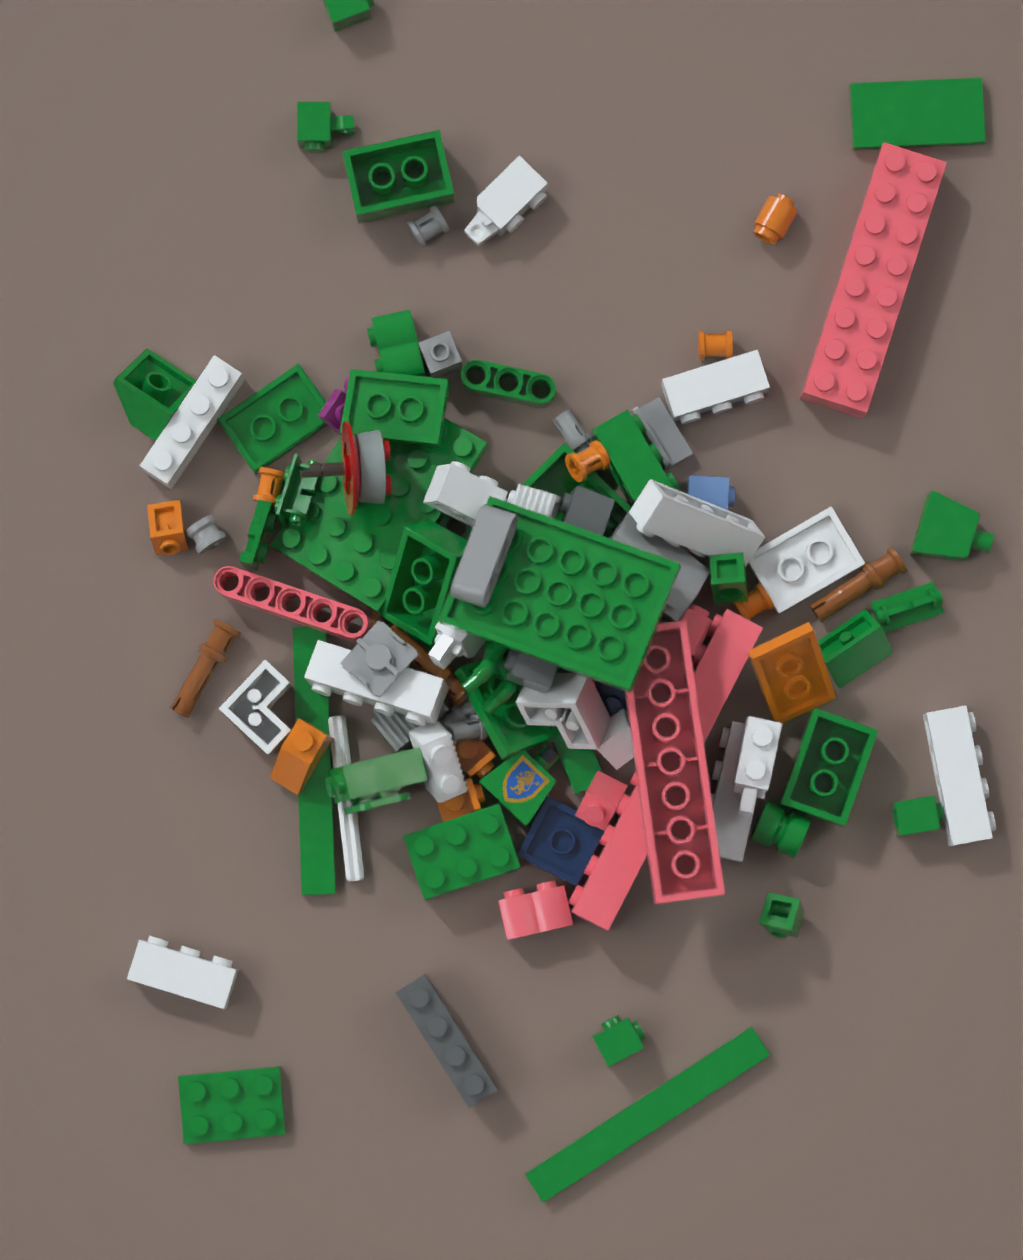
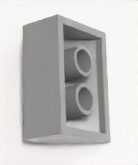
[609,509,710,623]

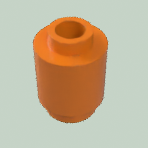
[752,194,798,246]

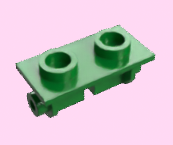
[275,454,320,527]
[870,581,944,633]

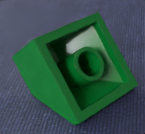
[113,348,197,441]

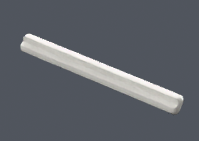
[328,715,364,882]

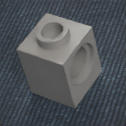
[418,331,462,378]

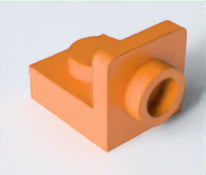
[147,499,188,555]
[453,739,496,779]
[436,778,486,822]

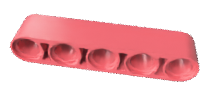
[213,566,373,643]

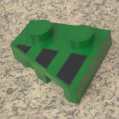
[239,500,277,571]

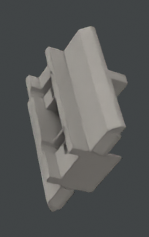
[340,620,419,697]

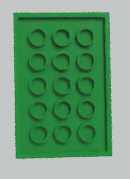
[270,418,489,614]
[438,496,681,693]

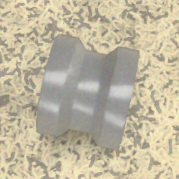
[185,514,227,555]

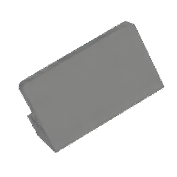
[631,397,693,472]

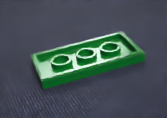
[849,77,986,150]

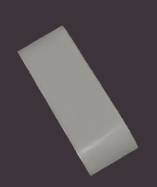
[451,504,518,607]

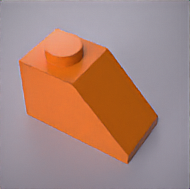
[270,718,333,795]

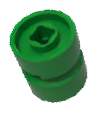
[750,800,811,858]

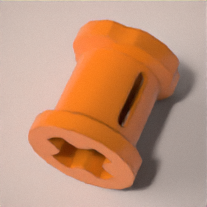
[698,330,733,360]
[565,441,610,482]
[252,467,285,506]
[732,583,774,621]

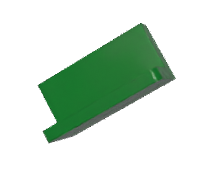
[818,609,893,688]

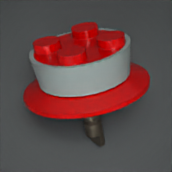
[300,421,392,516]

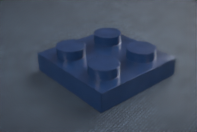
[517,796,605,886]

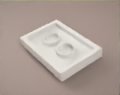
[748,506,865,615]

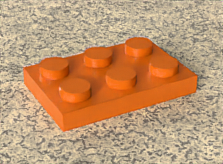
[747,622,837,724]

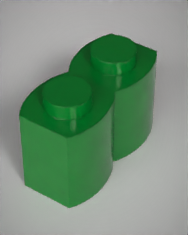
[367,309,425,377]

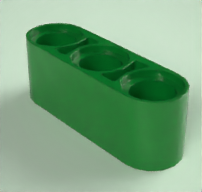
[461,360,556,408]

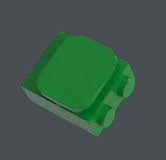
[325,747,428,815]

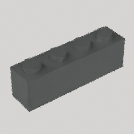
[396,974,498,1108]

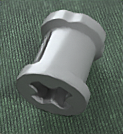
[406,205,450,248]

